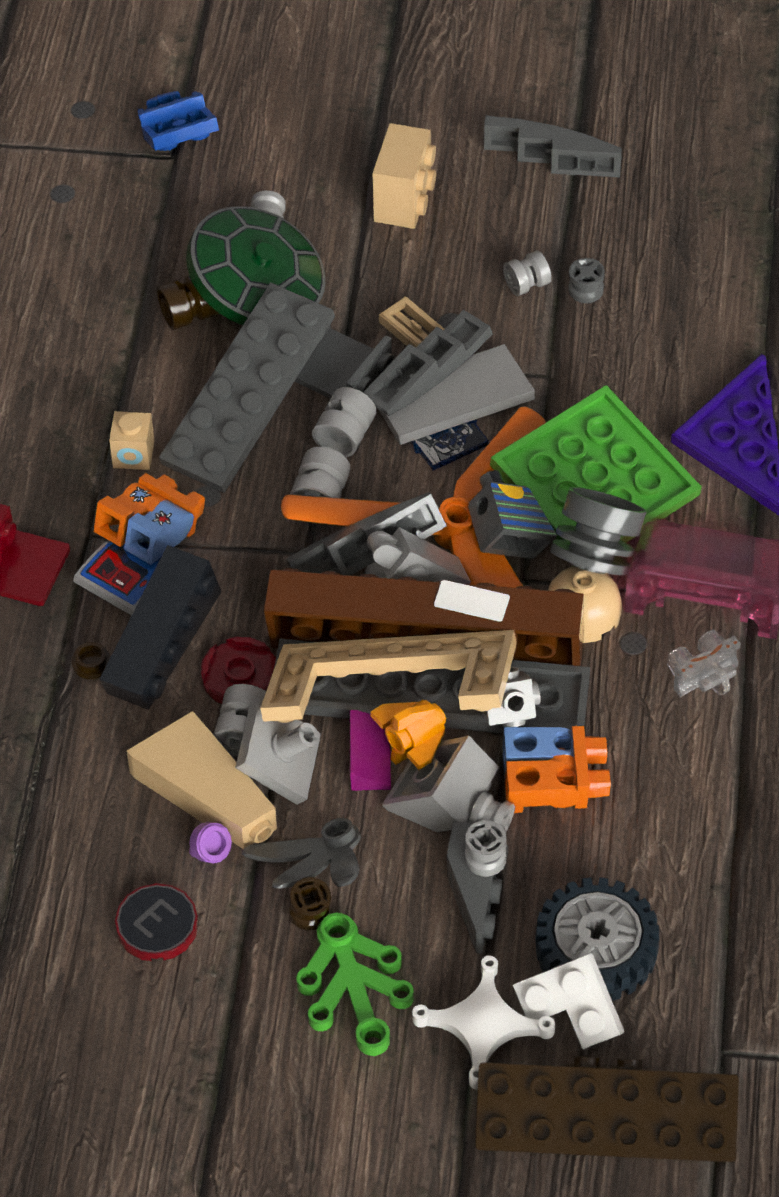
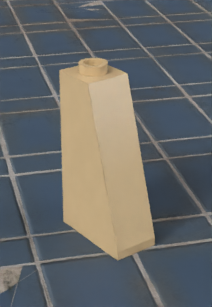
[126,711,277,849]

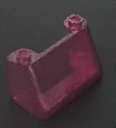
[624,519,779,640]

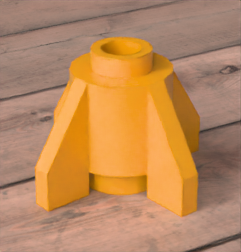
[370,700,446,770]

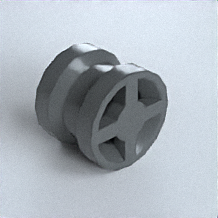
[568,258,605,303]

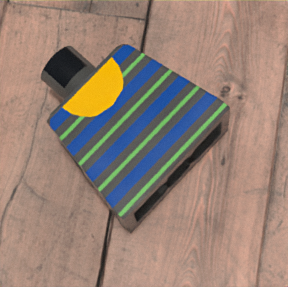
[468,470,557,559]

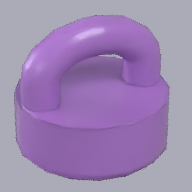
[189,822,232,863]

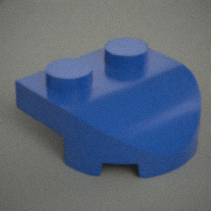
[138,91,219,151]

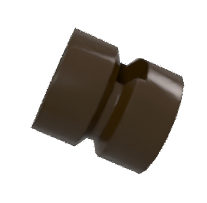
[156,275,220,330]

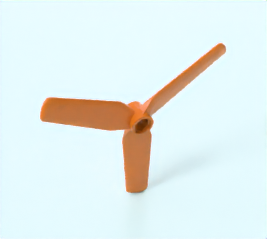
[281,406,546,588]

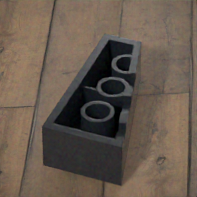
[99,545,222,710]

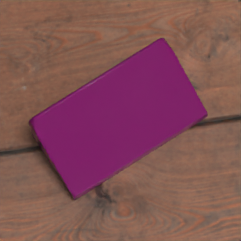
[350,710,391,791]

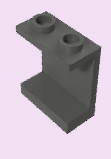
[294,324,394,399]

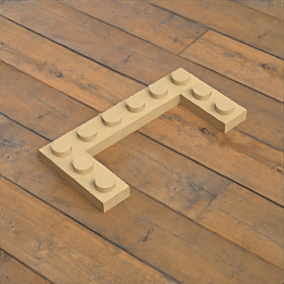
[260,630,517,723]

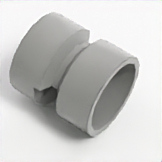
[312,387,376,458]
[289,447,351,498]
[213,684,266,758]

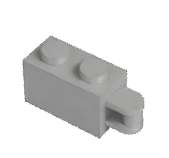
[367,527,471,584]

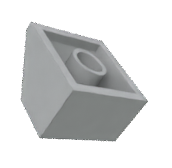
[382,736,499,832]

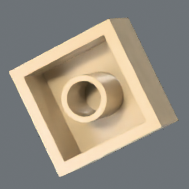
[373,123,436,229]

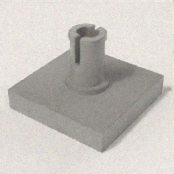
[235,696,321,805]

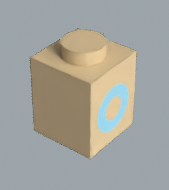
[109,411,155,470]

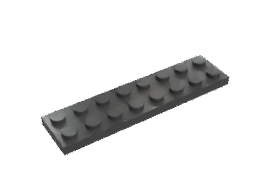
[274,638,590,733]

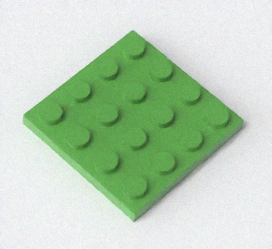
[490,385,702,543]

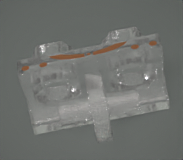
[667,629,741,697]

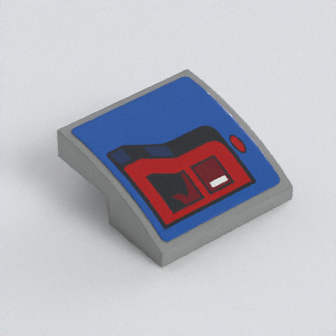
[73,540,161,616]

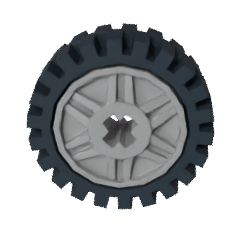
[535,877,659,1001]

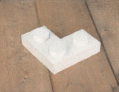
[513,953,625,1049]

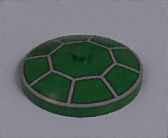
[186,206,325,326]

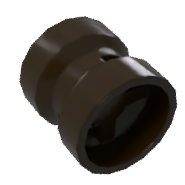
[288,877,332,931]

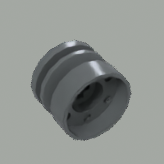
[550,487,646,576]

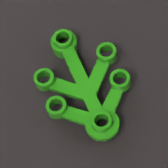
[296,913,414,1056]

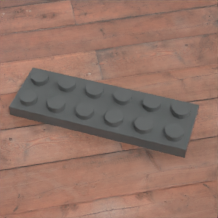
[159,283,335,493]

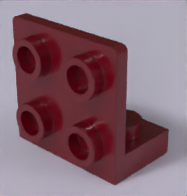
[0,504,70,606]

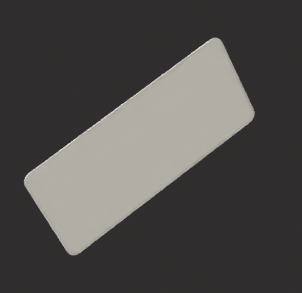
[434,580,510,622]

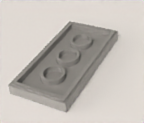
[378,344,535,445]

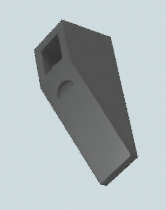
[447,821,509,954]

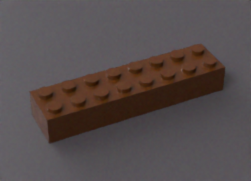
[264,568,584,666]

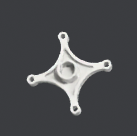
[412,956,555,1090]

